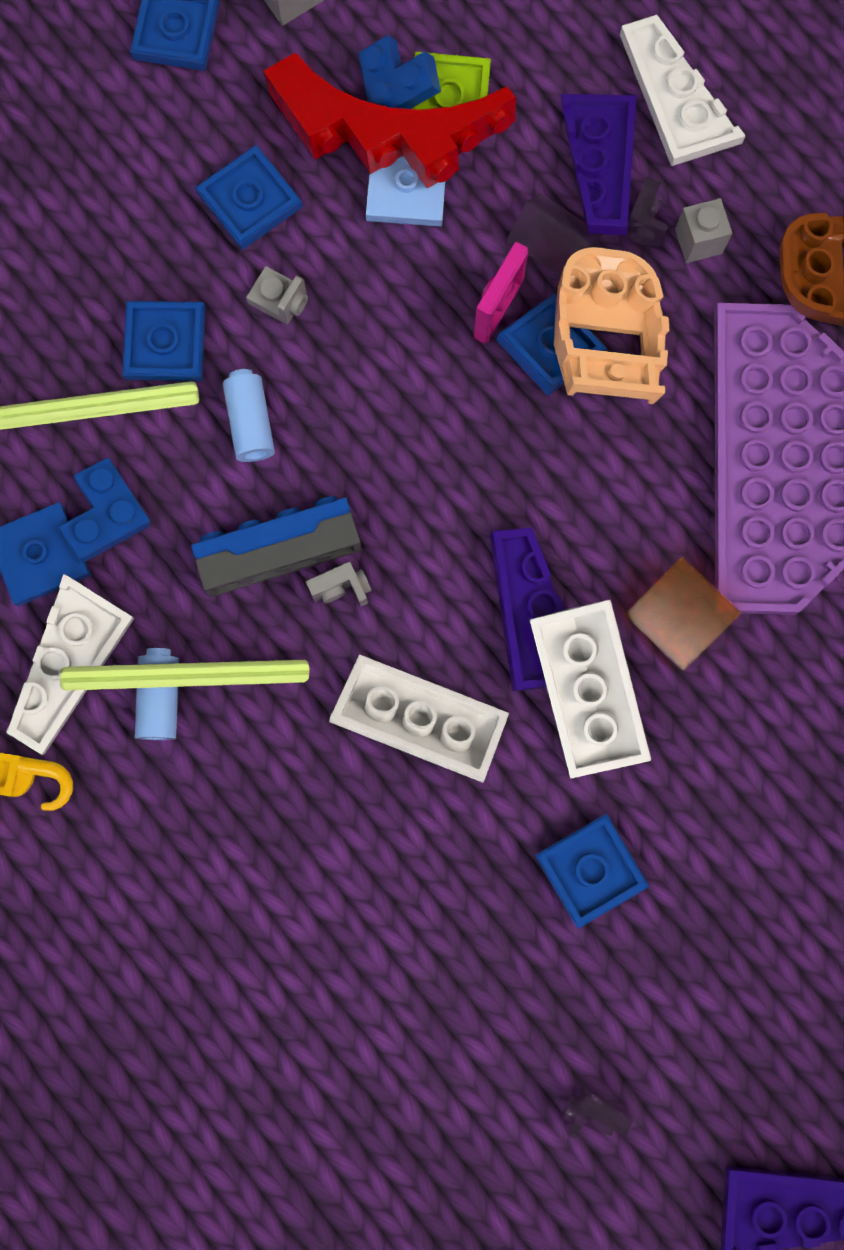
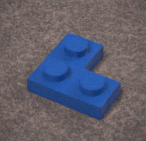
[359,35,441,109]
[59,457,150,564]

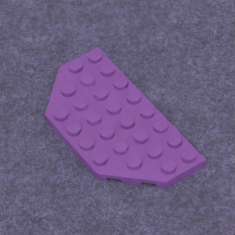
[714,303,844,615]

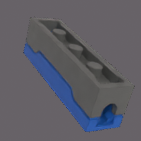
[191,496,362,597]

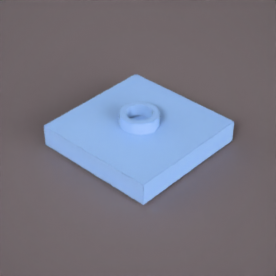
[366,156,446,227]

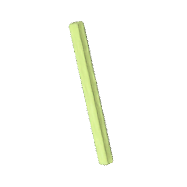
[0,381,199,430]
[60,660,309,691]

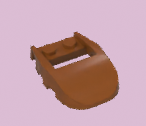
[779,212,844,326]

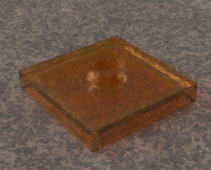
[625,556,742,671]

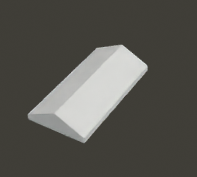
[530,599,651,779]
[329,654,509,783]

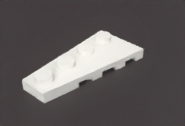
[620,15,745,166]
[7,574,134,755]

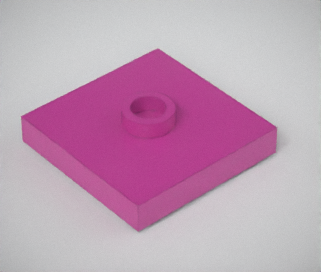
[474,241,529,344]

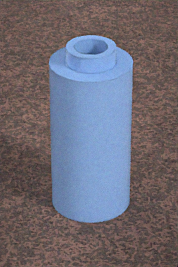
[223,369,275,462]
[135,648,179,740]

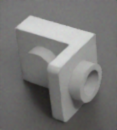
[246,266,308,325]
[305,562,372,606]

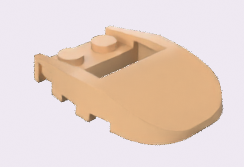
[554,247,669,404]

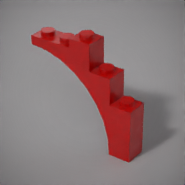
[263,52,516,189]

